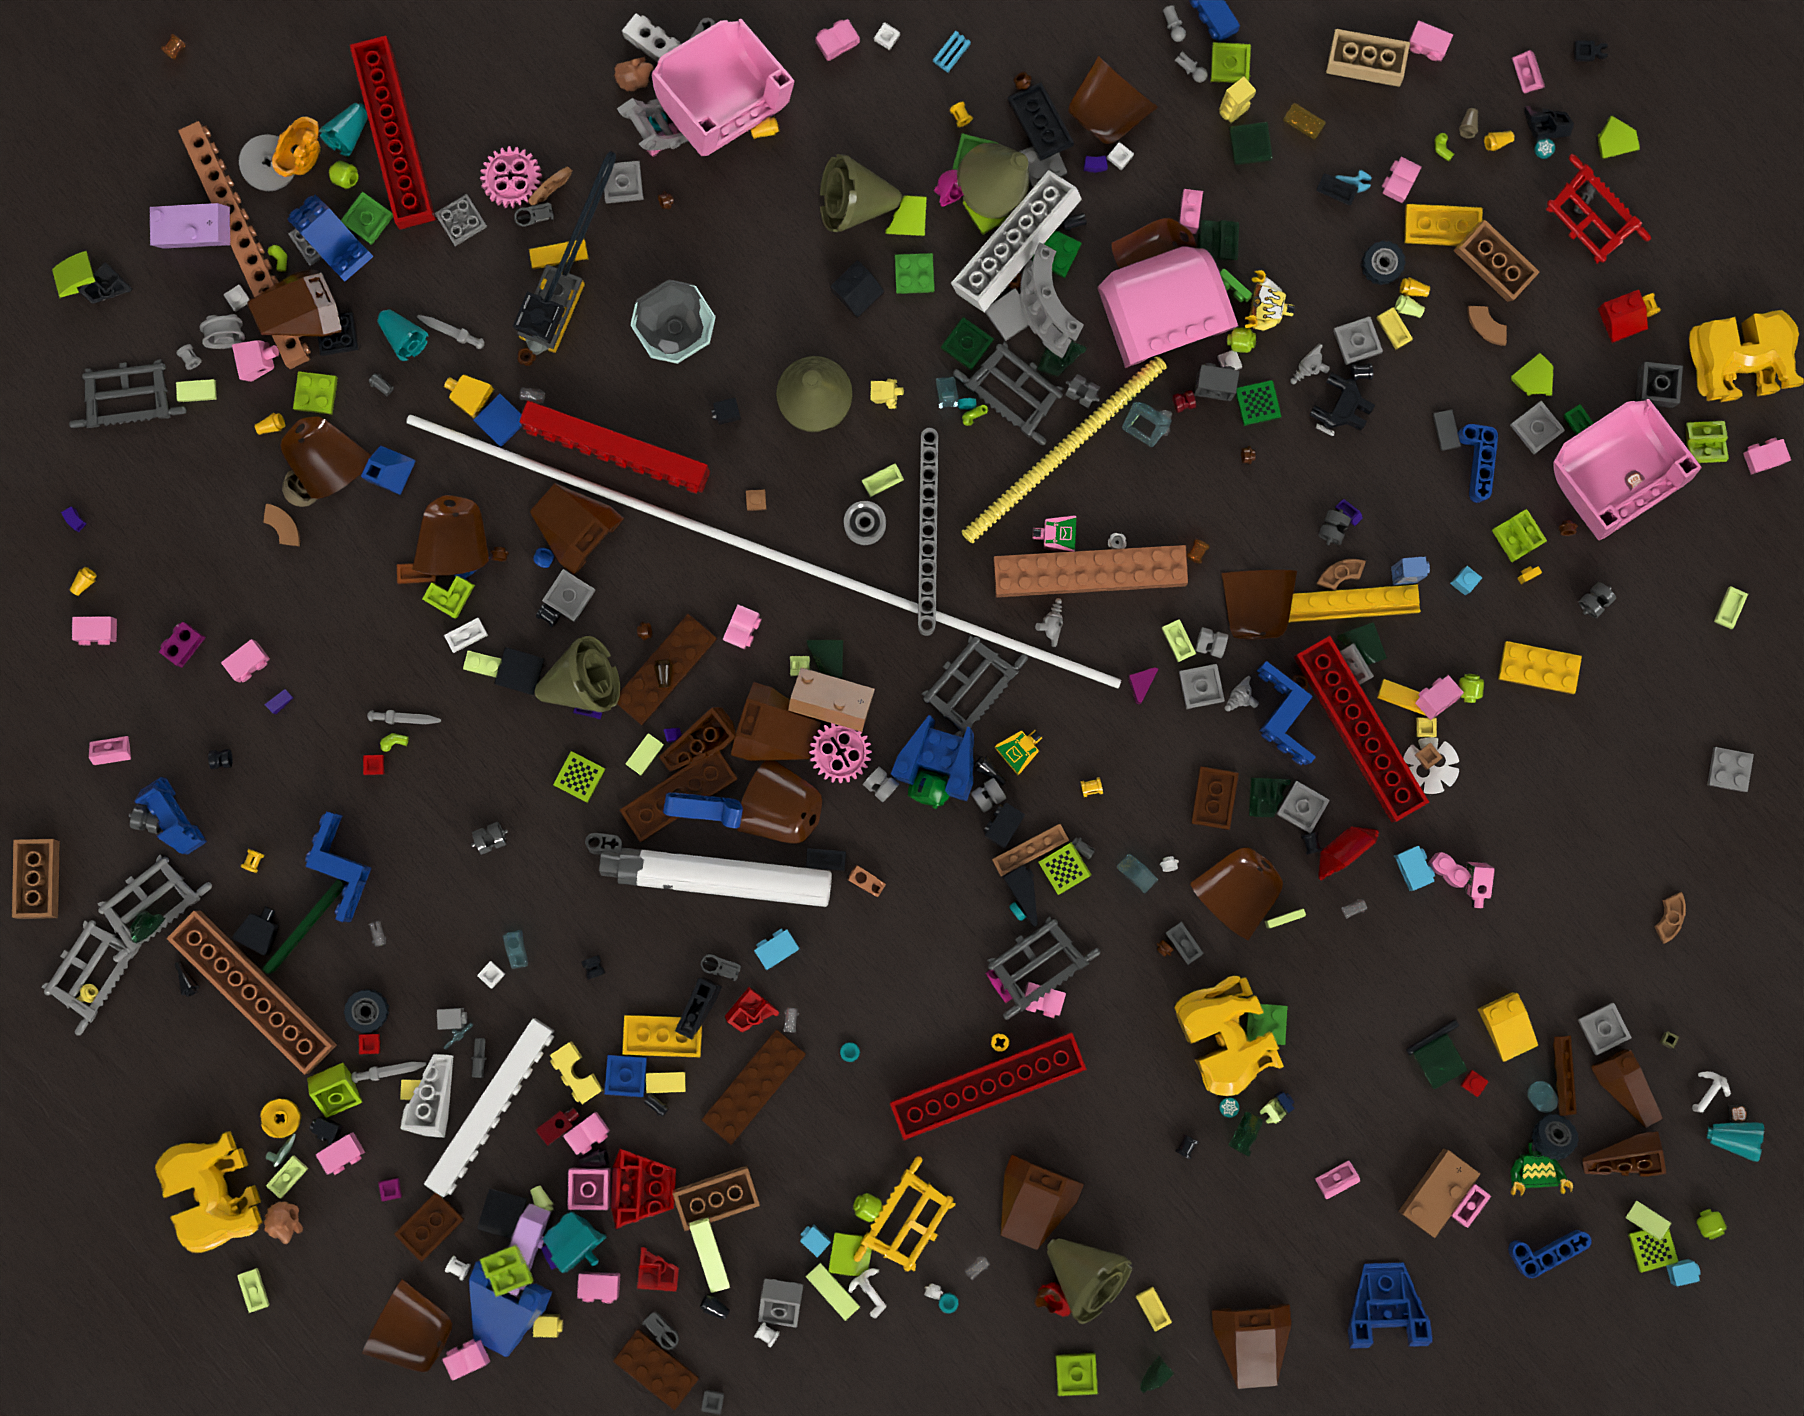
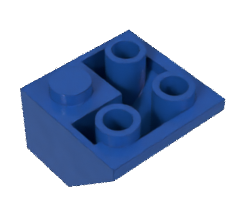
[361,445,416,495]

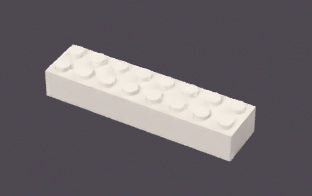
[951,170,1082,312]

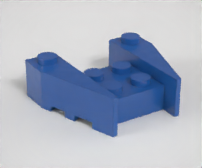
[891,715,974,801]
[135,777,207,855]

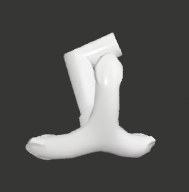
[1692,1072,1730,1112]
[848,1269,887,1318]

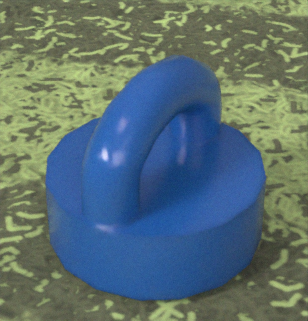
[533,548,554,568]

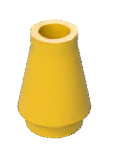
[751,117,780,139]
[1484,131,1514,151]
[1400,277,1430,297]
[255,413,285,435]
[69,567,97,596]

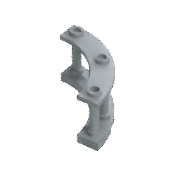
[617,98,688,151]
[1020,242,1084,358]

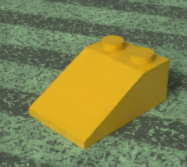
[1478,993,1538,1062]

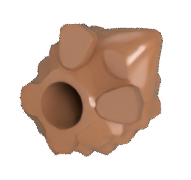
[614,57,653,92]
[264,1201,303,1244]

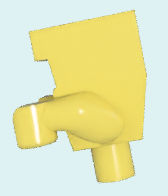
[871,378,904,409]

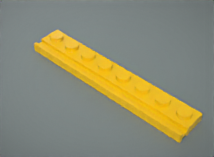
[1288,585,1420,623]

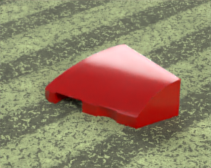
[724,987,780,1032]
[637,1247,679,1291]

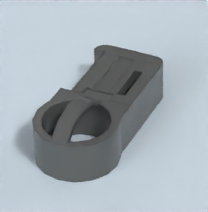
[514,203,554,227]
[700,954,741,981]
[642,1311,679,1350]

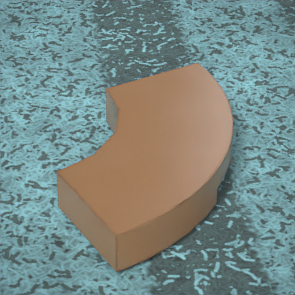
[528,167,572,206]
[1467,306,1506,346]
[263,504,300,547]
[1317,559,1366,591]
[1654,892,1686,944]

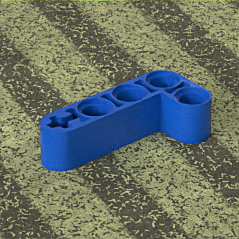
[1458,424,1498,503]
[663,792,743,828]
[1508,1230,1591,1278]

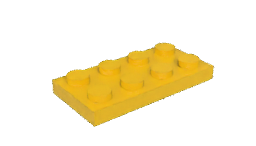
[1404,204,1482,246]
[1498,641,1582,694]
[623,1015,702,1057]

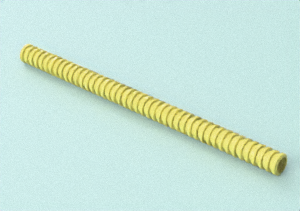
[962,356,1167,543]

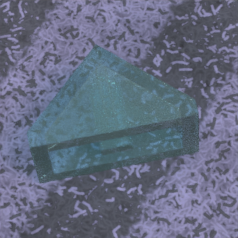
[936,377,958,408]
[1116,853,1158,894]

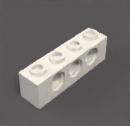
[622,14,681,62]

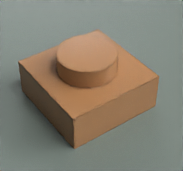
[746,490,766,511]
[1415,743,1443,770]

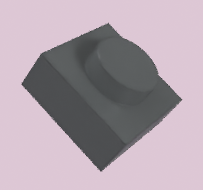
[701,1390,724,1414]

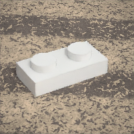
[444,618,488,653]

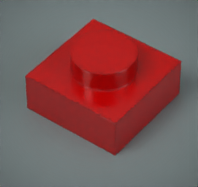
[363,755,384,775]
[359,1034,380,1054]
[1460,1070,1489,1097]

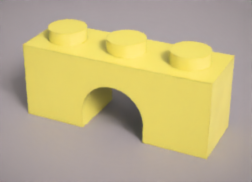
[1219,76,1256,123]
[550,1041,604,1104]

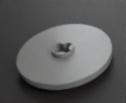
[239,135,295,191]

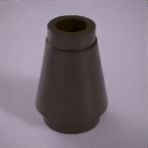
[654,659,673,687]

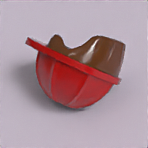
[1034,1283,1071,1316]

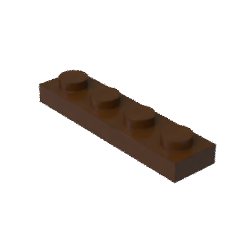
[1553,1036,1577,1116]

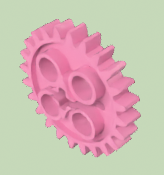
[480,146,542,209]
[809,723,872,783]

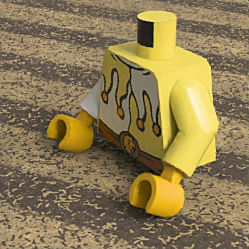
[1245,270,1295,331]

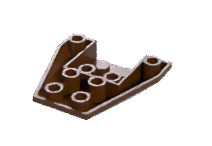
[247,268,342,336]
[530,483,624,575]
[731,682,821,761]
[1001,1154,1084,1250]
[1211,1304,1291,1389]

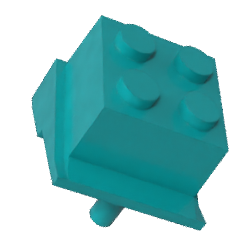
[542,1212,607,1273]

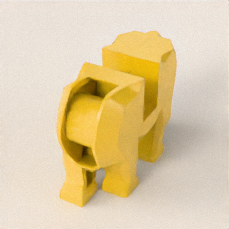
[1689,310,1804,402]
[1175,976,1284,1096]
[155,1131,262,1253]

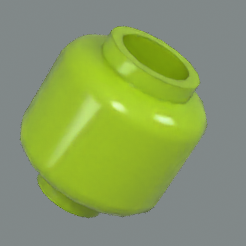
[329,161,358,189]
[1227,328,1256,353]
[1459,674,1484,703]
[853,1193,883,1222]
[1696,1209,1726,1240]

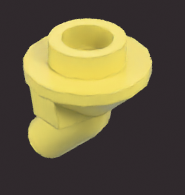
[77,984,99,1003]

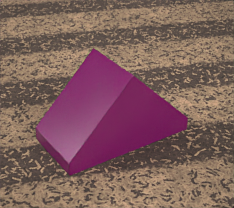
[1128,667,1158,705]

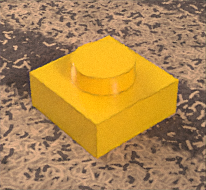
[1518,566,1542,584]

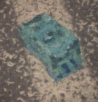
[503,930,528,969]

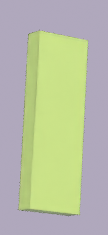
[806,1262,860,1321]

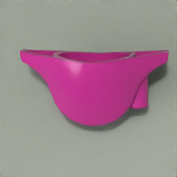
[934,170,964,207]

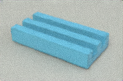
[933,31,971,73]

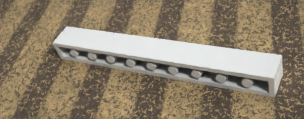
[424,1018,554,1197]

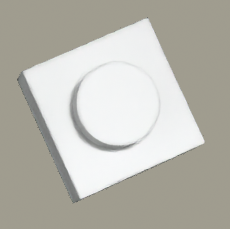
[874,23,900,50]
[1107,142,1134,170]
[224,285,250,312]
[1217,351,1242,370]
[477,961,505,989]

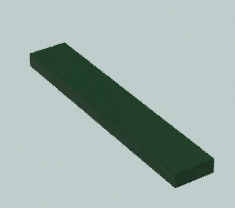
[262,879,347,974]

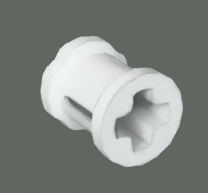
[445,1256,471,1281]
[754,1322,780,1348]

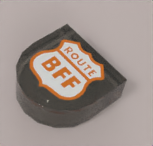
[1625,471,1645,491]
[1727,1103,1750,1123]

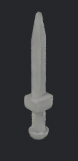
[417,315,485,349]
[367,710,441,724]
[351,1062,426,1083]

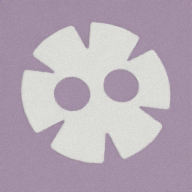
[1403,737,1459,794]

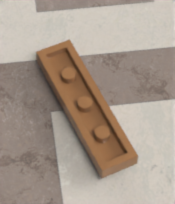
[992,824,1069,876]

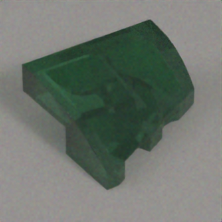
[1037,341,1087,376]
[1337,622,1387,666]
[807,640,843,679]
[1249,778,1291,817]
[129,911,166,944]
[1229,1111,1263,1157]
[1140,1355,1174,1393]

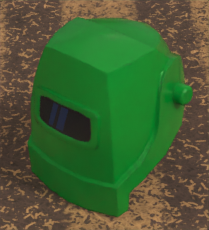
[908,770,950,809]

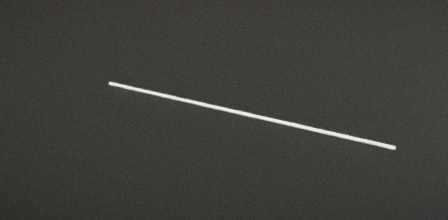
[407,414,1121,688]

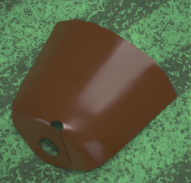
[1069,56,1158,144]
[1111,218,1197,269]
[281,416,372,499]
[412,495,490,575]
[1222,570,1297,639]
[737,760,822,843]
[1190,847,1283,940]
[362,1279,452,1372]

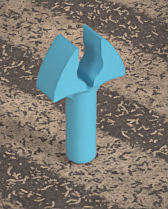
[1335,170,1371,193]

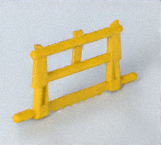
[854,1156,956,1271]

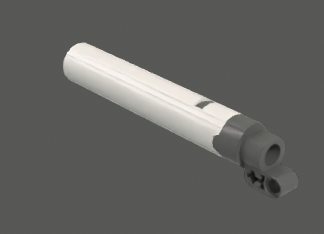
[585,833,832,907]

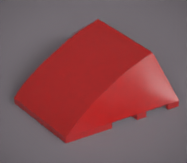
[1318,826,1380,880]
[611,1149,676,1229]

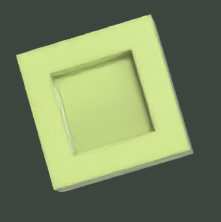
[790,656,810,676]
[1260,1097,1287,1123]

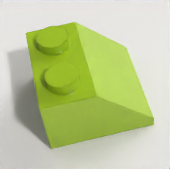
[307,1063,362,1118]

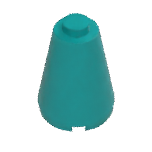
[319,103,368,156]
[377,309,428,361]
[1707,1122,1764,1162]

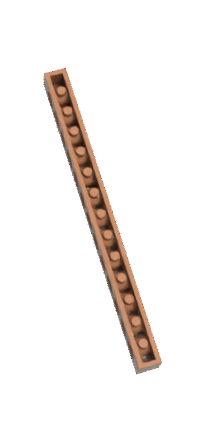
[178,121,311,369]

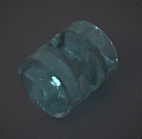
[1528,1081,1558,1113]

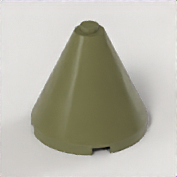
[957,143,1029,219]
[820,154,903,232]
[777,356,852,432]
[535,636,620,712]
[1047,1238,1132,1324]

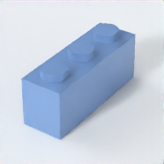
[1391,557,1430,586]

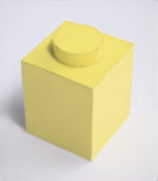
[533,1314,563,1337]

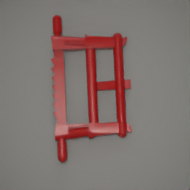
[1546,154,1651,264]

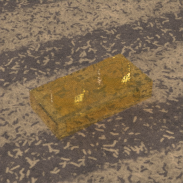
[1283,103,1326,140]

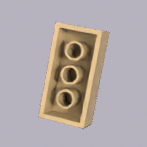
[1326,29,1410,87]

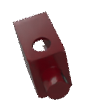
[536,1107,579,1146]

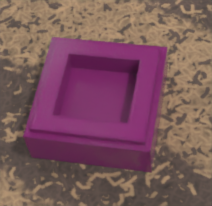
[378,1178,402,1201]

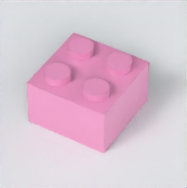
[568,1168,611,1210]

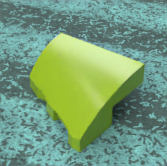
[886,196,927,235]

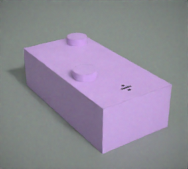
[150,203,230,248]
[508,1203,551,1296]

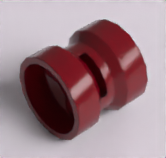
[1172,390,1196,413]

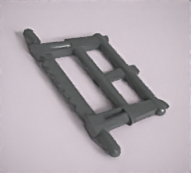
[953,341,1064,445]
[69,359,187,428]
[922,636,1028,737]
[987,917,1101,1019]

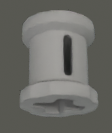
[177,344,201,370]

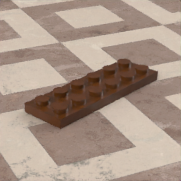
[617,614,717,726]
[620,751,737,842]
[702,1029,806,1145]

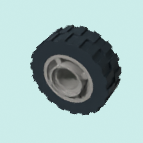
[1361,241,1406,285]

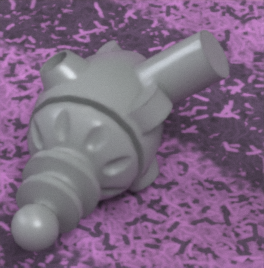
[1290,343,1330,384]
[1035,598,1063,647]
[1225,676,1259,711]

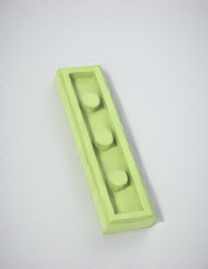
[689,1218,730,1293]

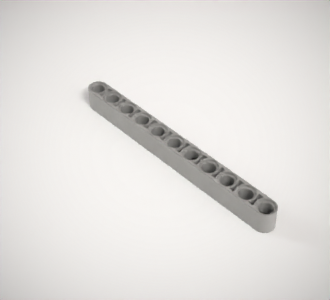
[918,428,938,636]

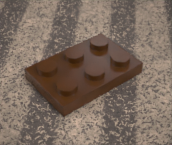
[1191,767,1239,830]
[394,1193,464,1262]

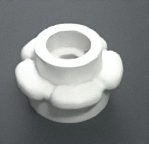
[1108,533,1127,549]
[1160,856,1179,872]
[924,1284,943,1300]

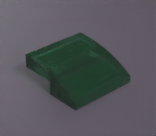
[1197,220,1239,260]
[1413,1034,1467,1090]

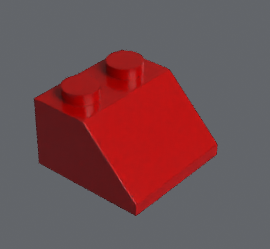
[1598,289,1648,343]

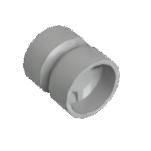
[1195,627,1228,658]
[863,767,899,803]
[971,778,1007,813]

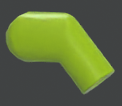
[1434,133,1454,162]
[268,245,287,272]
[962,405,988,425]
[380,733,409,752]

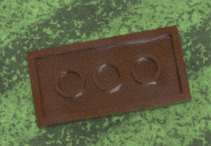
[613,1329,699,1411]

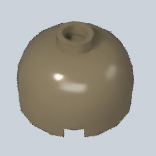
[282,470,317,507]

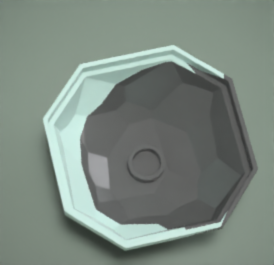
[631,279,716,364]

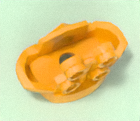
[272,117,320,177]

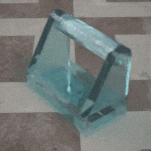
[1122,402,1172,447]

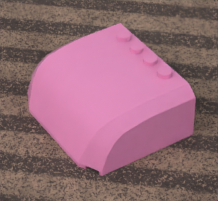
[652,19,794,156]
[1097,246,1238,368]
[1553,399,1702,540]

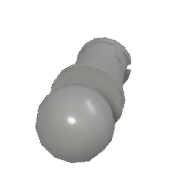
[1163,5,1186,42]
[1175,52,1207,82]

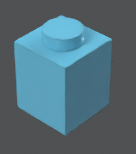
[1450,566,1482,595]
[800,1225,831,1257]
[1666,1259,1700,1286]

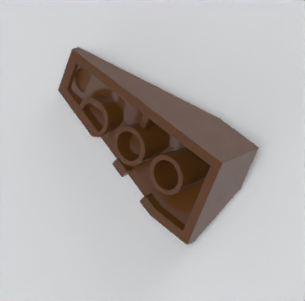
[659,707,736,771]
[1591,1049,1663,1128]
[1582,1131,1666,1177]

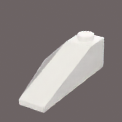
[401,1054,453,1137]

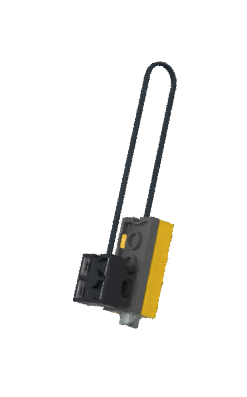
[513,151,616,355]

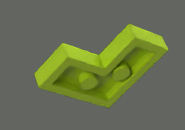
[422,576,475,618]

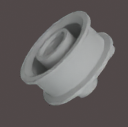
[200,314,245,349]
[844,501,886,545]

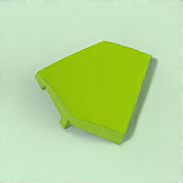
[1597,116,1640,158]
[1511,353,1553,396]

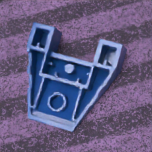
[469,1261,552,1357]
[1348,1263,1432,1348]

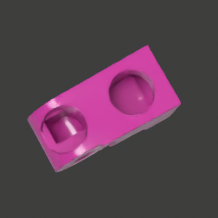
[985,970,1012,1003]

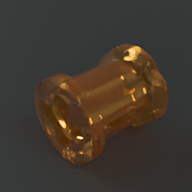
[161,34,186,60]
[1186,539,1210,564]

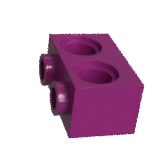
[159,622,206,668]

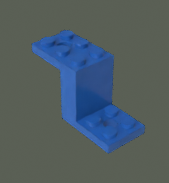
[287,195,374,282]
[1257,661,1316,765]
[305,811,371,922]

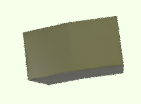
[1659,1031,1679,1049]

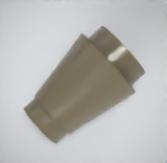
[1459,108,1478,138]

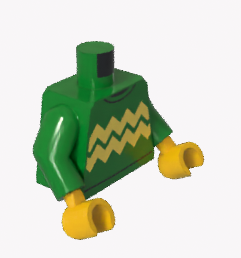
[1510,1142,1573,1196]

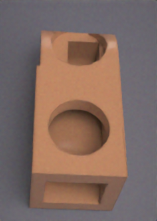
[847,865,886,897]

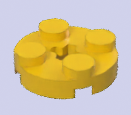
[260,1098,302,1138]

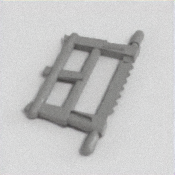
[98,855,212,962]
[41,920,144,1035]

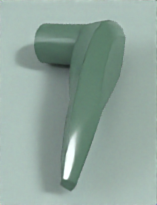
[266,1134,296,1167]

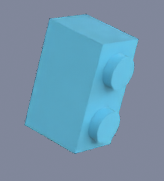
[1394,846,1435,891]
[754,928,800,970]

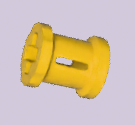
[950,102,973,127]
[1642,293,1661,317]
[1080,777,1103,797]
[240,849,265,873]
[991,1033,1009,1051]

